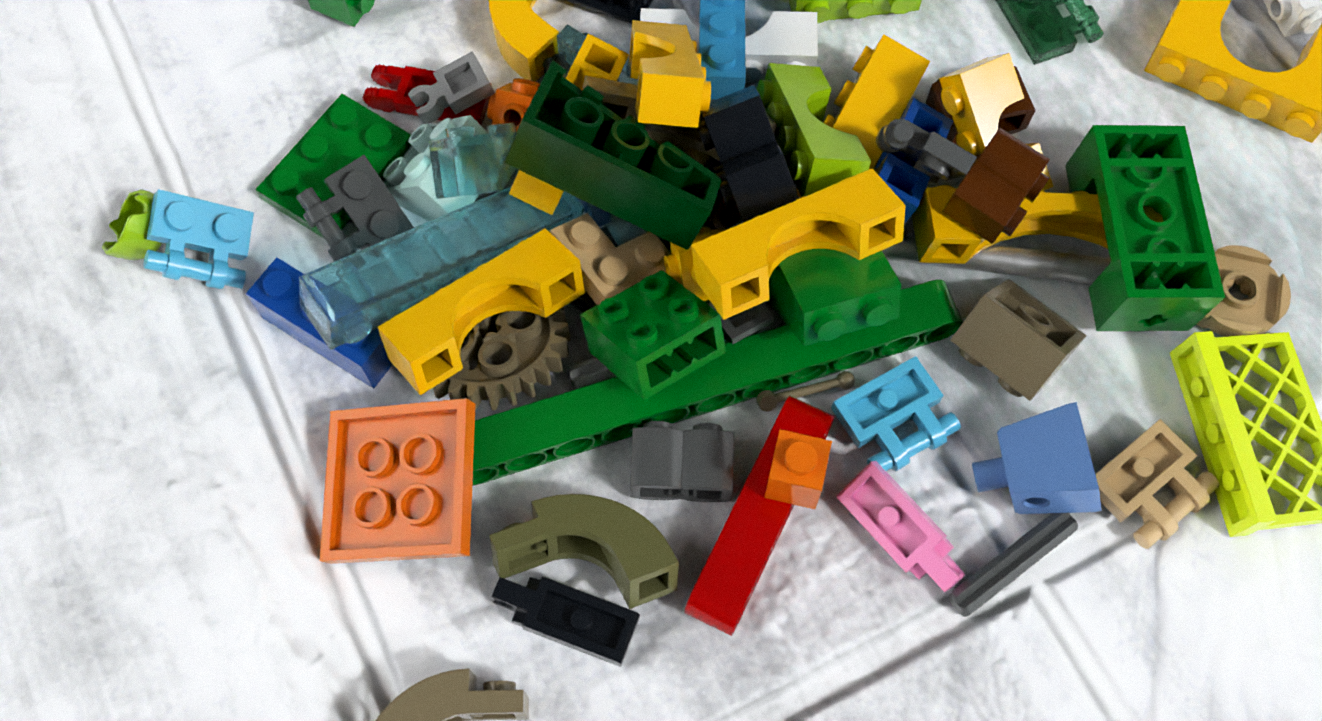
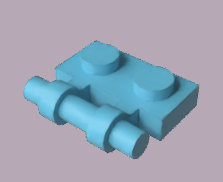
[143,189,254,289]
[831,356,961,471]

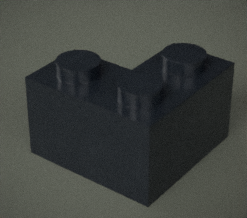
[697,85,799,221]

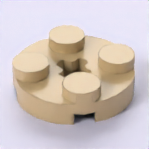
[1197,245,1291,337]

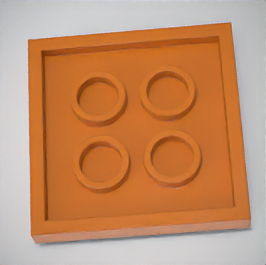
[319,398,476,564]

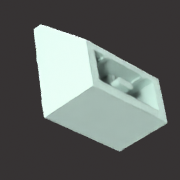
[383,115,508,225]

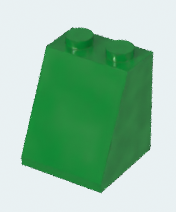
[768,249,901,346]

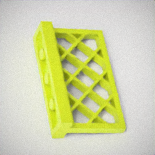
[1170,331,1322,537]

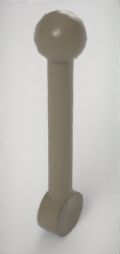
[756,371,855,412]

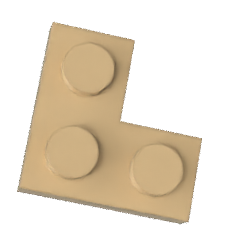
[549,213,671,305]

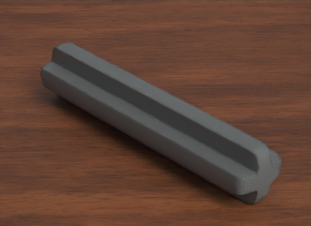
[948,513,1078,617]

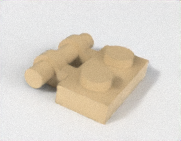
[1095,419,1220,549]

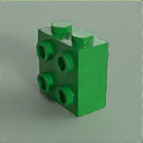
[580,270,726,401]

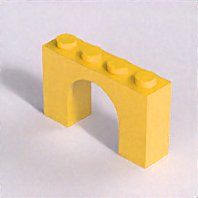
[1144,0,1322,143]

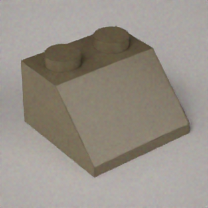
[950,279,1087,401]

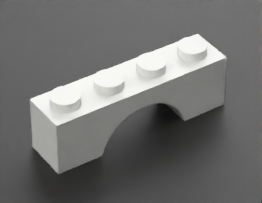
[640,8,818,83]

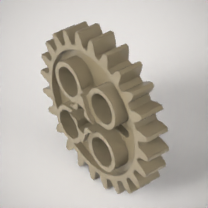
[433,308,571,411]

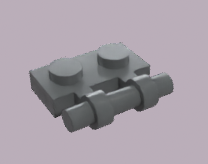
[876,119,977,183]
[296,155,417,276]

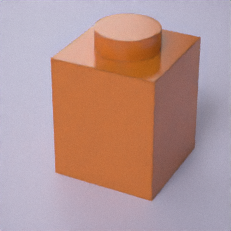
[764,429,832,509]

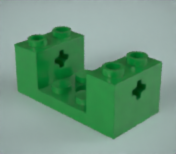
[1065,125,1225,331]

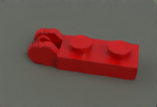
[362,64,492,126]

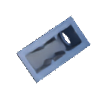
[972,402,1102,514]

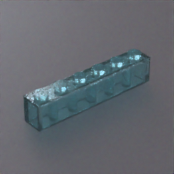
[299,186,585,350]

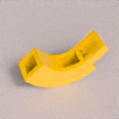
[488,0,562,81]

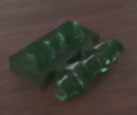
[995,0,1104,65]

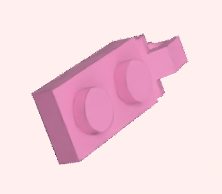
[836,461,966,592]

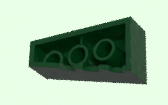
[504,60,722,250]

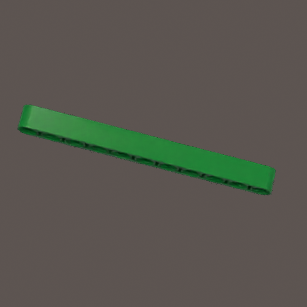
[472,280,964,486]

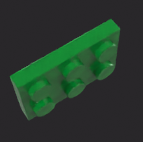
[255,94,411,238]

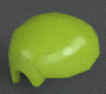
[102,189,163,260]

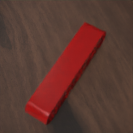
[684,395,835,636]

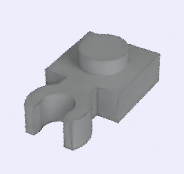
[408,51,495,124]

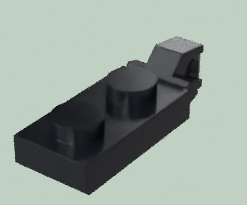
[491,576,640,667]

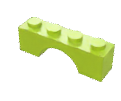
[757,63,871,197]

